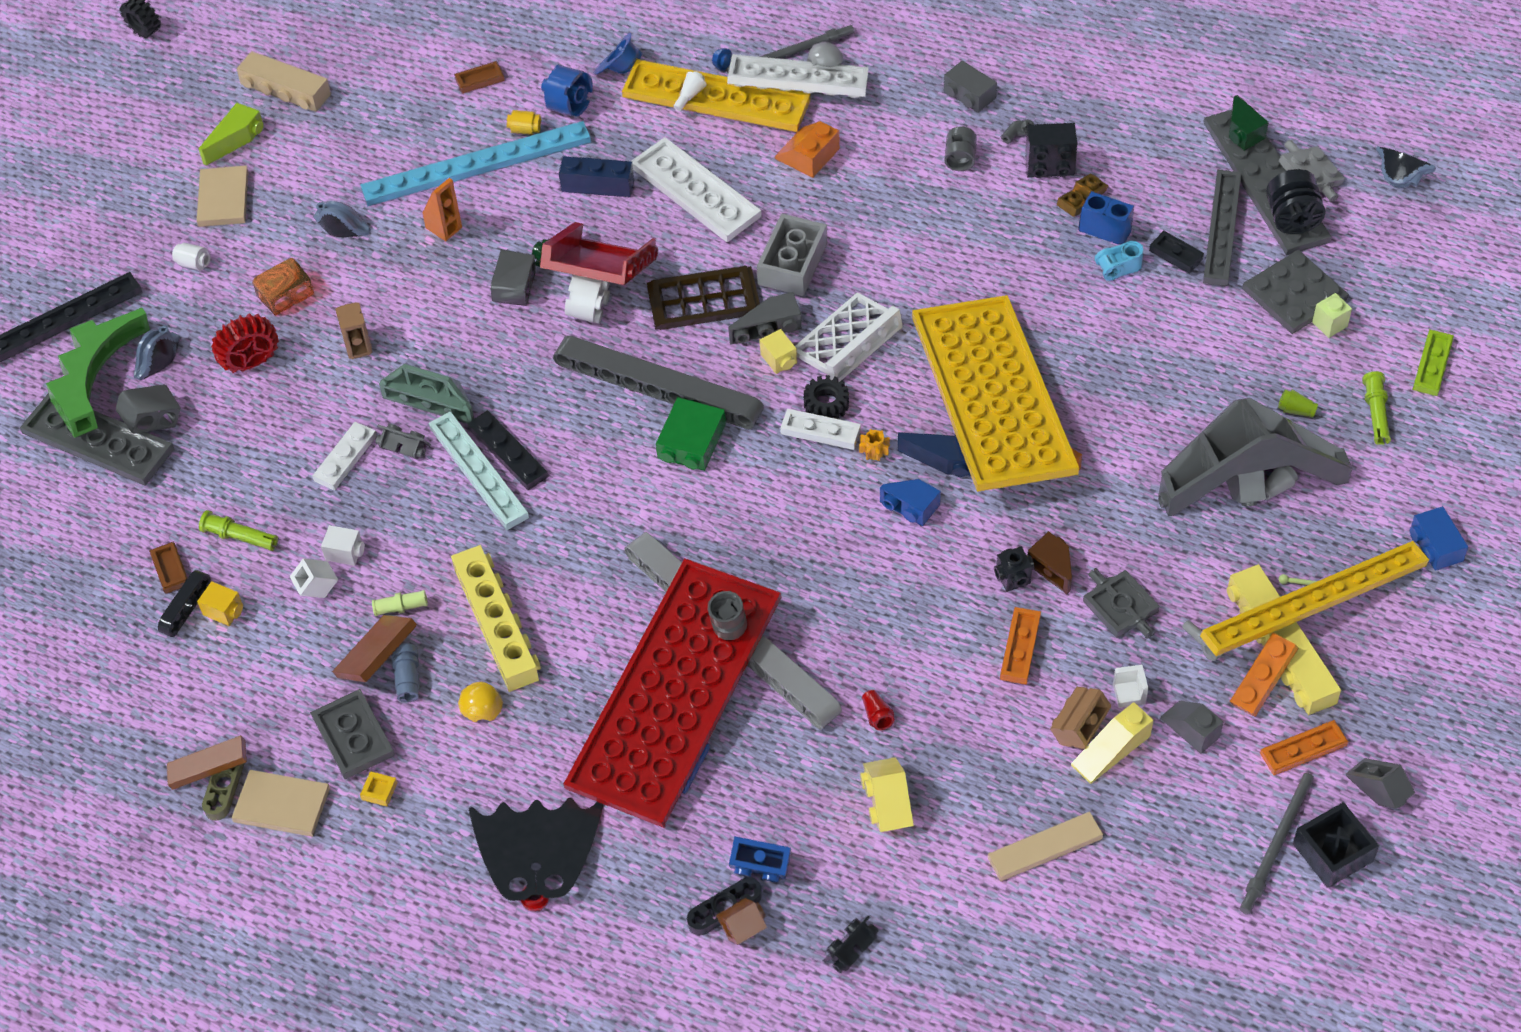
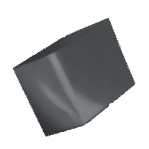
[491,249,536,306]
[116,384,181,434]

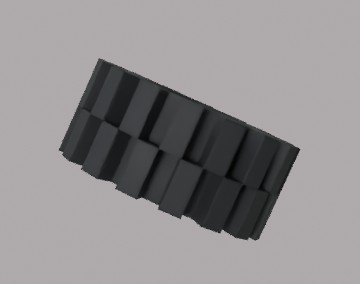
[119,0,161,39]
[803,375,849,419]

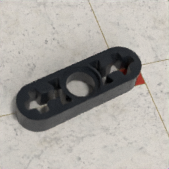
[158,570,211,637]
[687,877,762,936]

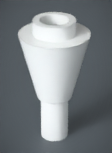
[673,71,707,111]

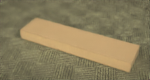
[988,812,1103,882]

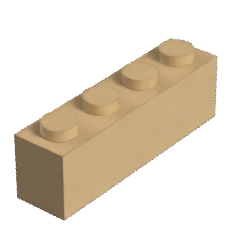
[236,51,331,112]

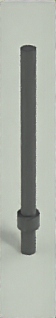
[727,25,854,73]
[1239,773,1314,914]

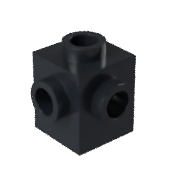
[994,546,1034,592]

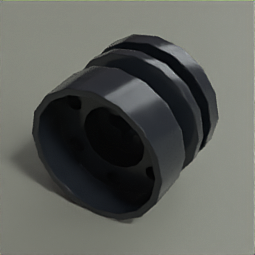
[1266,169,1326,234]

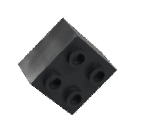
[1025,123,1078,178]
[1293,802,1379,888]

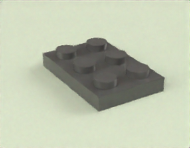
[310,689,395,780]

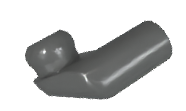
[1001,119,1034,144]

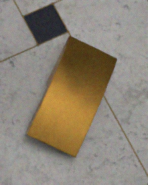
[1056,173,1108,217]

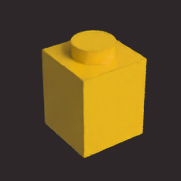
[197,581,243,626]

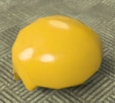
[458,681,503,723]

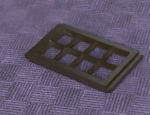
[646,265,760,330]

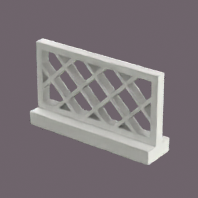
[795,292,903,382]

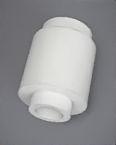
[172,243,210,271]

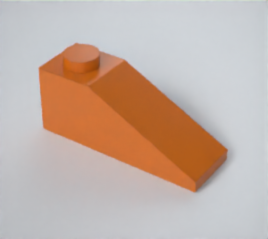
[422,178,462,242]

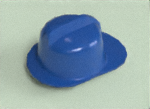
[594,33,642,75]

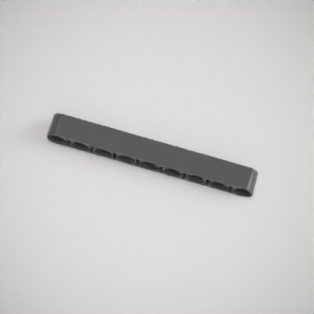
[553,335,764,430]

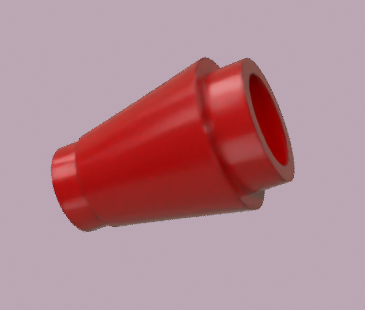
[862,690,894,731]

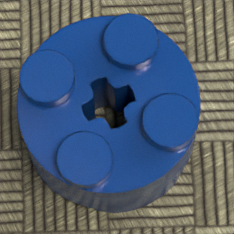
[541,64,593,117]

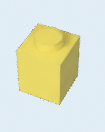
[760,329,797,374]

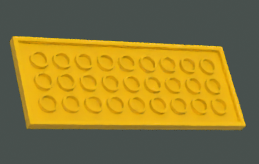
[912,295,1079,492]

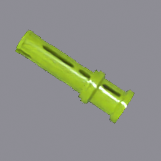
[1362,371,1391,445]
[199,510,278,551]

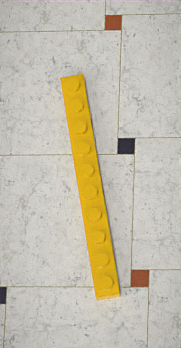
[1200,541,1429,657]

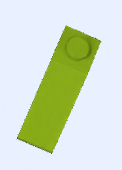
[198,102,264,165]

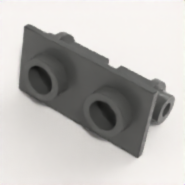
[375,424,431,459]

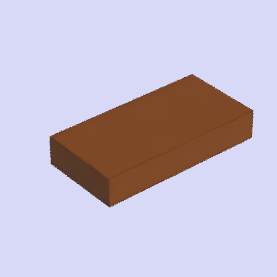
[454,61,505,94]
[149,541,187,594]

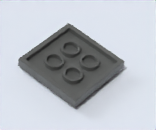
[1242,250,1349,334]

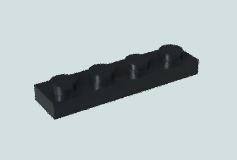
[467,410,548,490]

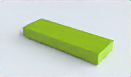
[1412,329,1454,396]

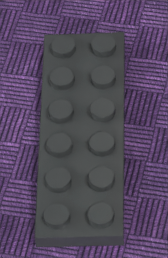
[20,393,174,486]

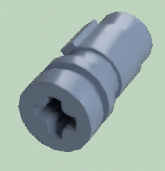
[391,643,420,702]

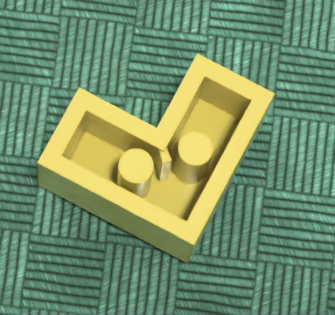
[860,757,914,832]

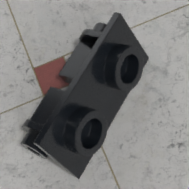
[822,915,879,973]

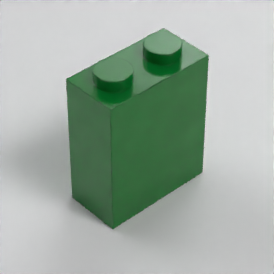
[656,397,726,471]

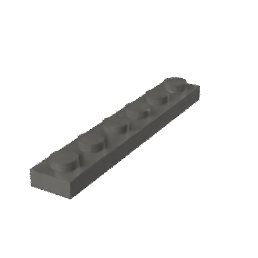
[1203,169,1241,286]

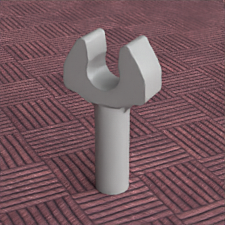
[1182,620,1223,661]

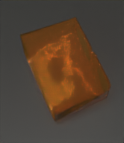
[252,258,314,316]

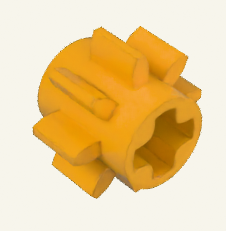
[859,429,890,461]

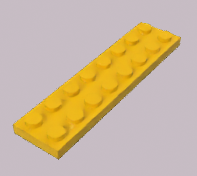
[622,59,811,132]

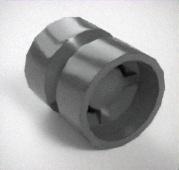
[944,126,977,171]
[708,591,747,640]

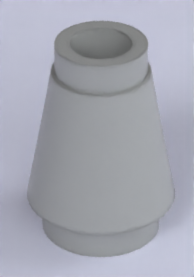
[1265,466,1298,500]

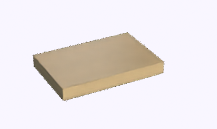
[197,165,248,227]
[232,770,330,837]

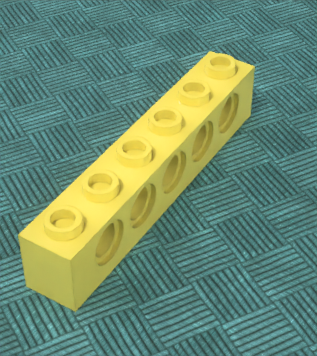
[451,545,541,692]

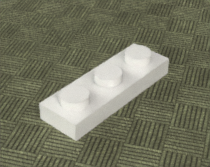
[780,409,861,450]
[312,422,377,491]

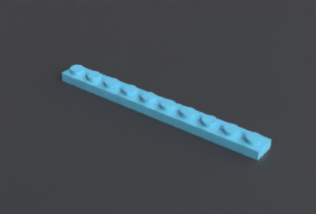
[360,121,591,206]

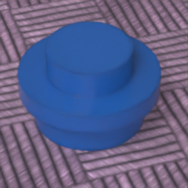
[712,48,732,71]

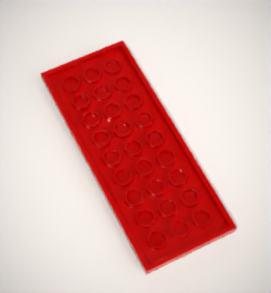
[563,558,782,828]

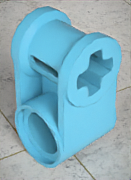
[1094,241,1143,281]

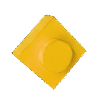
[360,771,397,807]

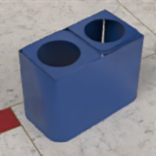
[1078,191,1134,245]

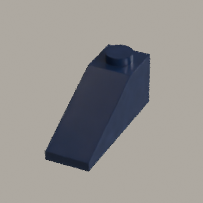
[898,432,971,477]

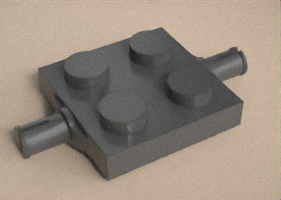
[1083,568,1160,639]

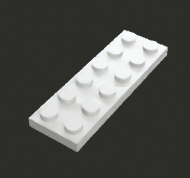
[727,54,869,98]
[632,137,762,242]

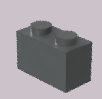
[943,60,997,113]

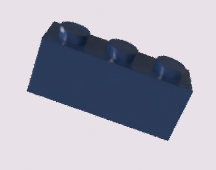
[559,156,634,198]

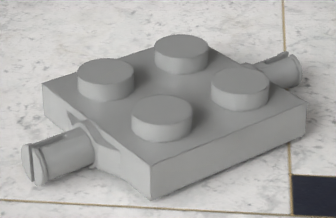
[1279,139,1345,202]

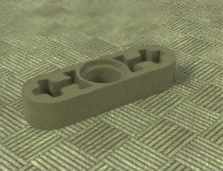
[202,763,245,821]

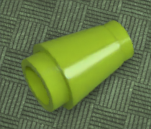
[1277,389,1318,418]

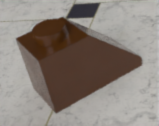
[1027,531,1072,594]

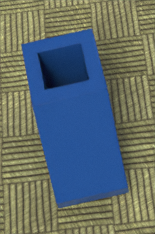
[880,479,941,526]

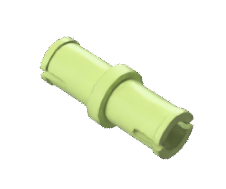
[372,590,428,616]

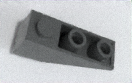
[728,292,802,345]

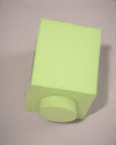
[1312,293,1352,338]

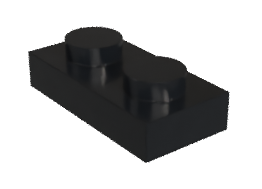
[1149,230,1204,274]

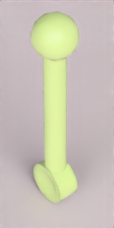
[1278,574,1316,585]

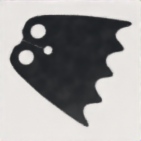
[469,797,603,901]

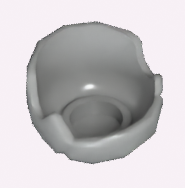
[807,42,843,67]

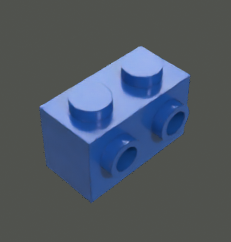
[729,836,791,883]

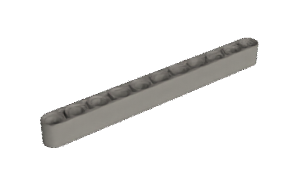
[624,532,842,730]

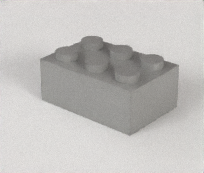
[757,213,827,296]

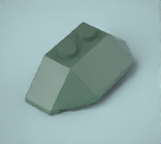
[379,364,474,423]

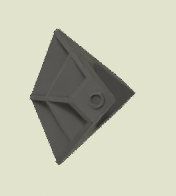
[1158,398,1352,517]

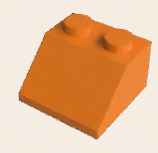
[775,121,840,178]

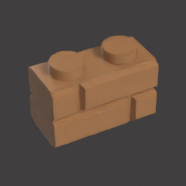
[335,302,373,359]
[1050,687,1111,749]

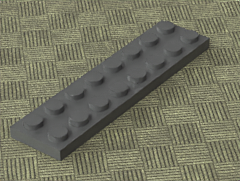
[1203,110,1331,255]

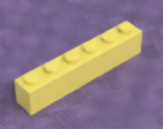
[1227,564,1341,715]

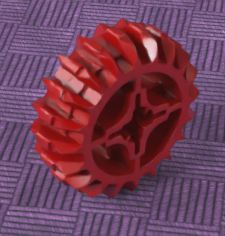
[211,313,279,373]

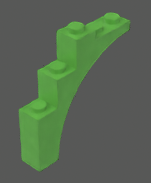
[46,308,150,438]

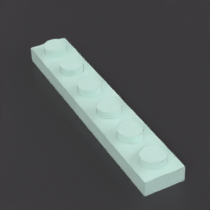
[429,411,529,530]

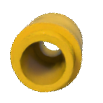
[506,110,541,135]

